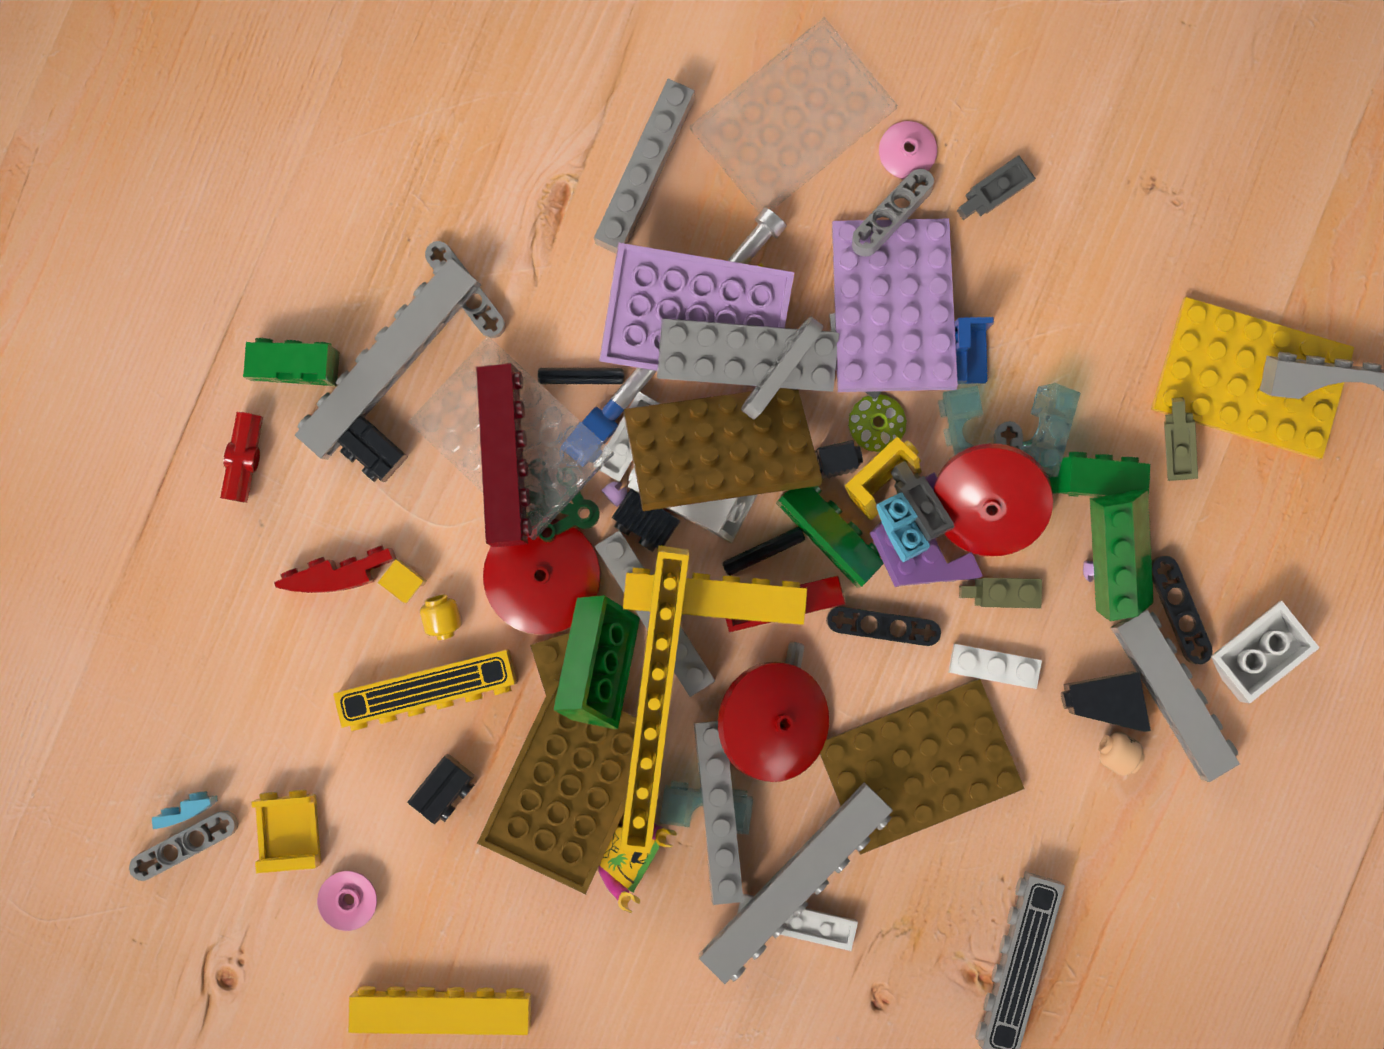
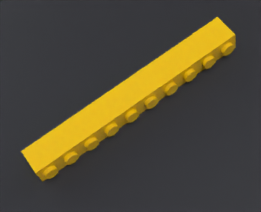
[620,545,689,854]

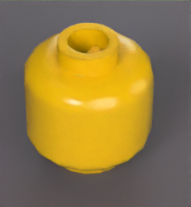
[420,594,462,640]

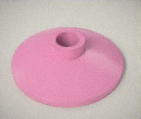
[879,121,937,179]
[317,871,377,931]

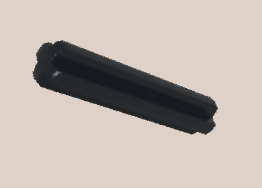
[538,368,624,384]
[722,527,805,576]

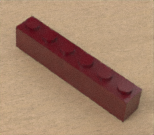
[476,363,532,548]

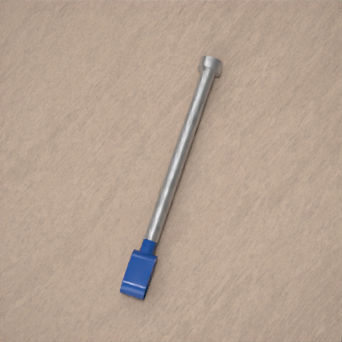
[561,208,787,468]

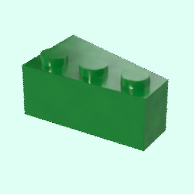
[243,338,340,387]
[1042,452,1150,497]

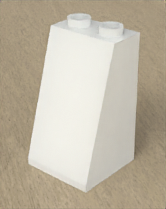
[628,468,757,543]

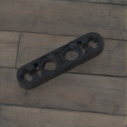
[1152,556,1213,665]
[826,607,941,646]

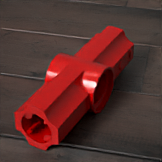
[220,412,263,503]

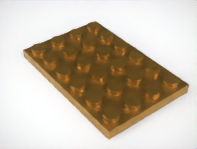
[624,388,822,511]
[820,678,1025,855]
[477,679,636,895]

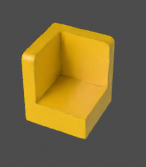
[377,559,427,603]

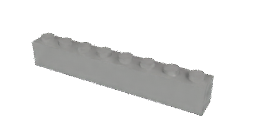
[295,258,481,460]
[699,782,893,984]

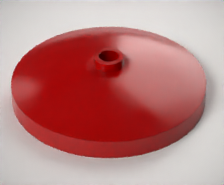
[934,443,1053,556]
[483,518,601,635]
[718,662,829,782]

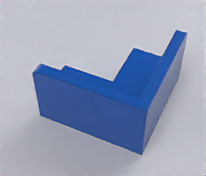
[954,317,994,384]

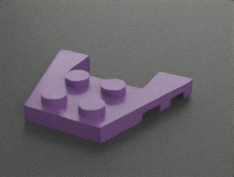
[870,472,983,587]

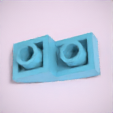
[876,492,930,562]
[152,791,218,829]

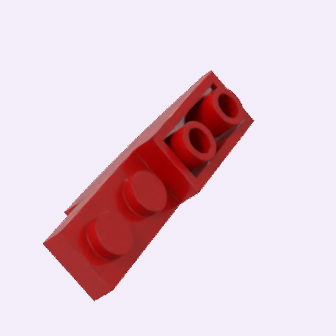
[274,545,397,593]
[725,575,846,633]

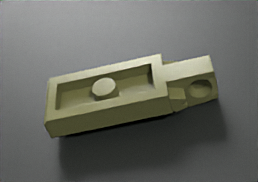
[1164,397,1198,481]
[959,578,1042,608]

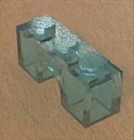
[1021,383,1081,478]
[938,386,983,460]
[660,781,753,835]

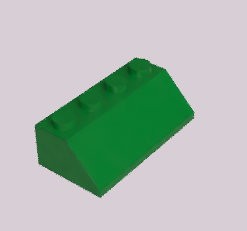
[776,486,884,588]
[1090,489,1154,621]
[553,595,640,729]

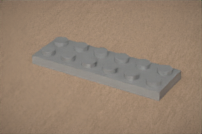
[657,318,839,392]

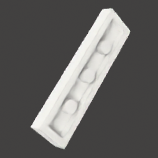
[737,894,858,951]

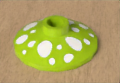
[848,394,907,452]

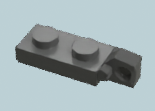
[957,156,1036,220]
[891,461,954,542]

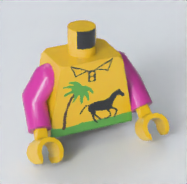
[598,823,677,913]

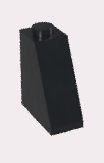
[1061,671,1151,732]

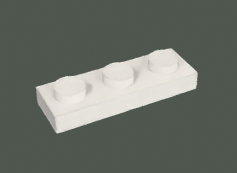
[594,391,660,482]
[948,644,1042,689]

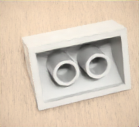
[1211,601,1320,704]

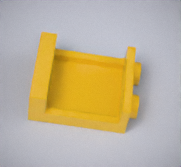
[845,437,922,520]
[251,789,321,874]

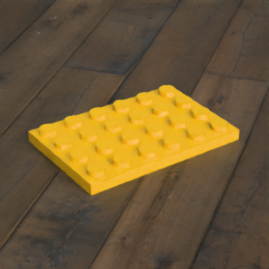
[1151,297,1355,460]

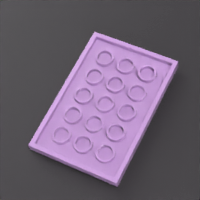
[832,218,958,392]
[599,242,794,371]

